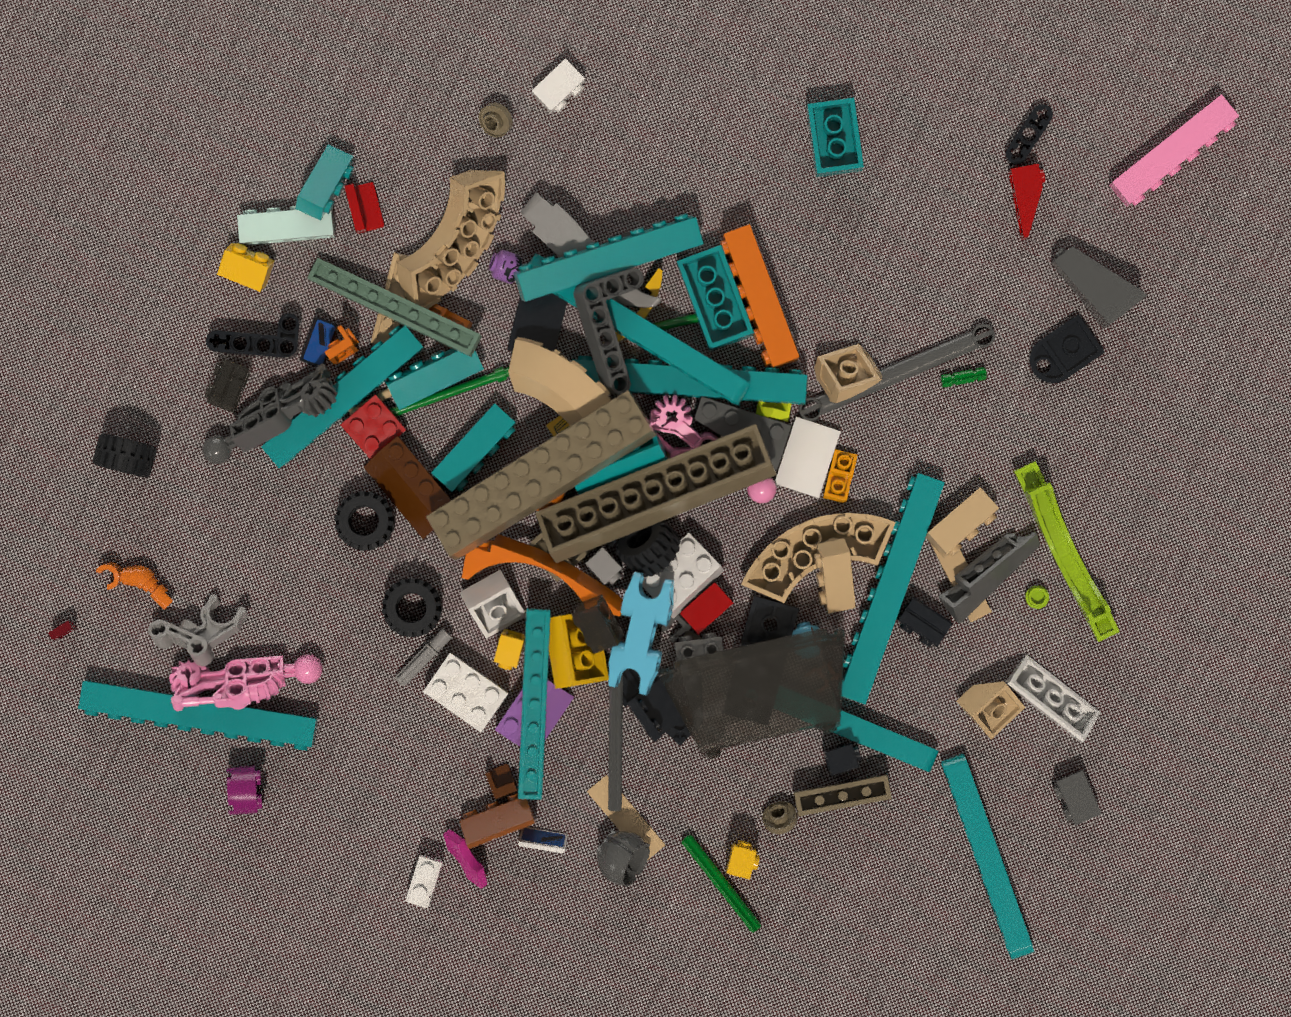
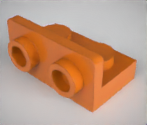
[325,325,359,366]

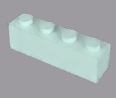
[237,206,335,246]

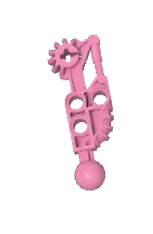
[648,394,777,503]
[169,654,323,711]

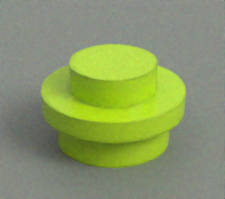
[1025,585,1049,609]

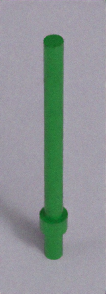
[390,367,510,416]

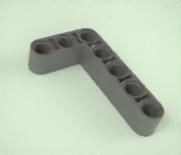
[574,268,644,395]

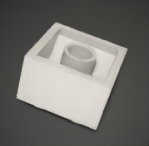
[459,569,526,639]

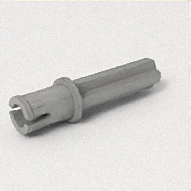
[395,628,453,687]

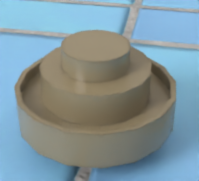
[479,102,513,137]
[762,801,798,834]

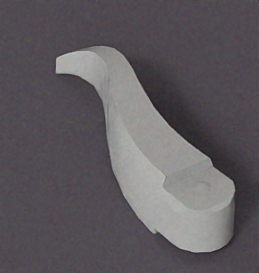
[520,192,662,308]

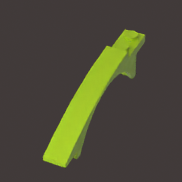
[1013,461,1120,642]

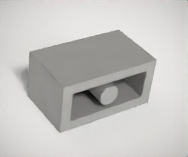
[585,548,622,585]

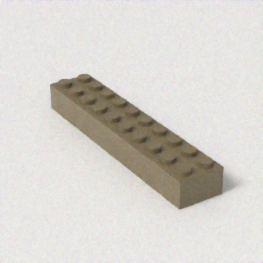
[426,391,657,560]
[535,424,776,563]

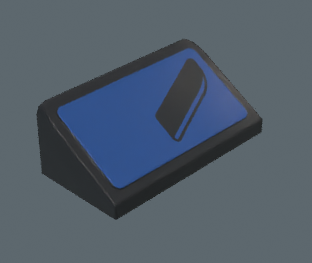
[300,316,339,367]

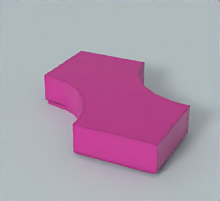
[443,829,487,889]

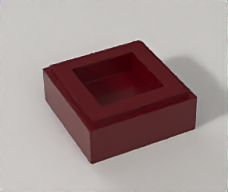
[48,621,76,640]

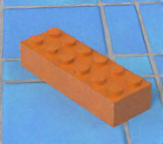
[720,224,799,368]

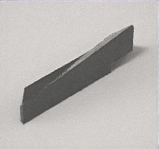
[938,532,1040,624]

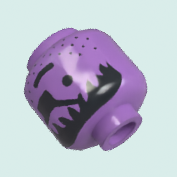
[488,250,522,284]

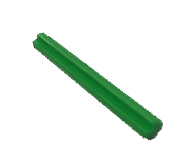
[681,835,761,933]

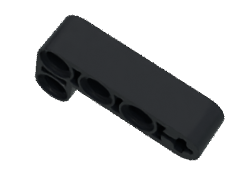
[206,313,302,360]

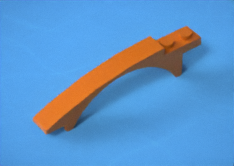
[461,534,623,618]

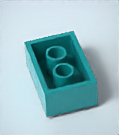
[806,98,864,177]

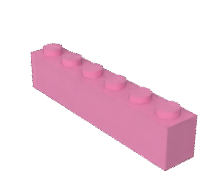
[1109,94,1239,207]

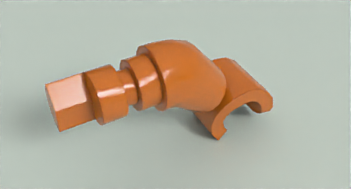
[96,562,173,610]

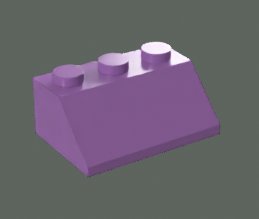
[495,679,574,746]

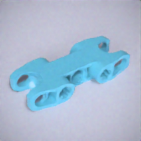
[609,572,674,695]

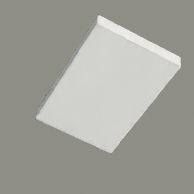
[775,417,841,498]

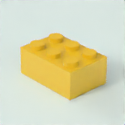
[549,612,609,689]

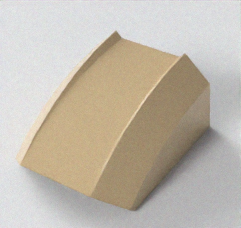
[814,344,882,403]

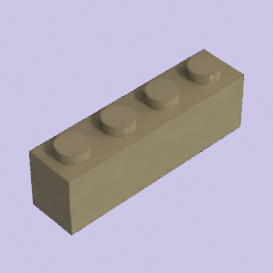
[793,774,892,816]

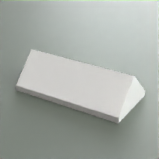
[1005,655,1101,742]

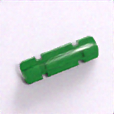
[941,367,987,388]

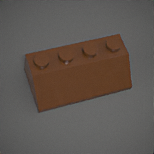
[364,436,452,539]

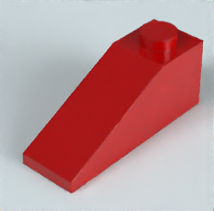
[1008,164,1045,240]

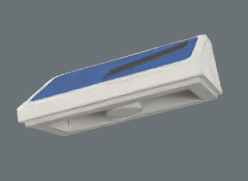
[518,827,568,854]

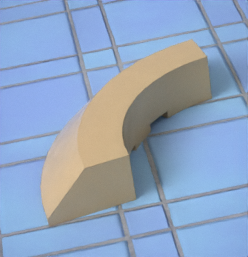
[397,170,505,309]
[508,337,612,426]
[741,513,896,603]

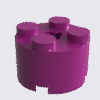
[226,766,262,815]

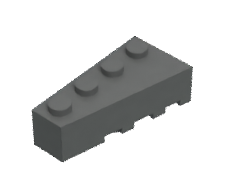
[694,397,792,472]

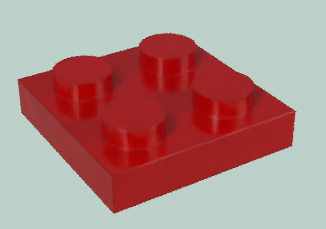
[340,394,407,460]

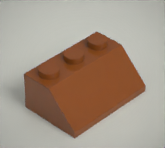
[459,793,537,849]

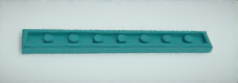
[518,609,551,800]

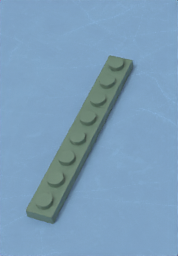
[307,258,482,357]

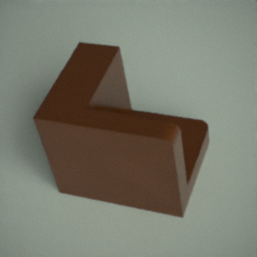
[485,764,518,799]

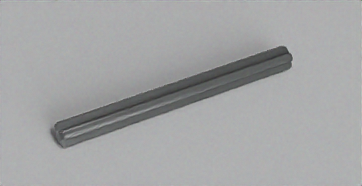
[608,674,623,811]

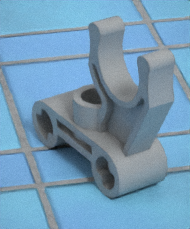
[148,594,249,666]

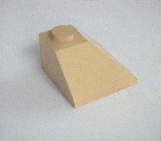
[956,681,1025,740]

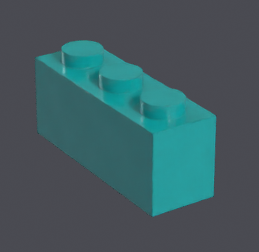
[295,144,354,221]

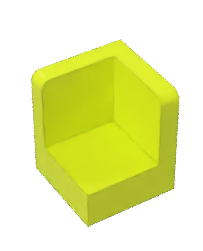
[756,402,792,422]

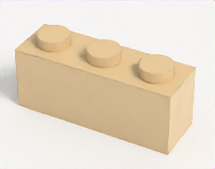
[926,487,999,557]
[814,538,856,614]

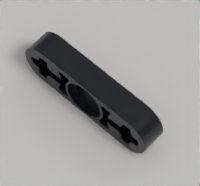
[1005,104,1053,166]

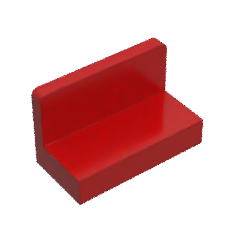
[344,182,385,234]
[680,583,733,634]

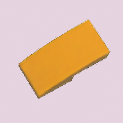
[823,449,858,504]

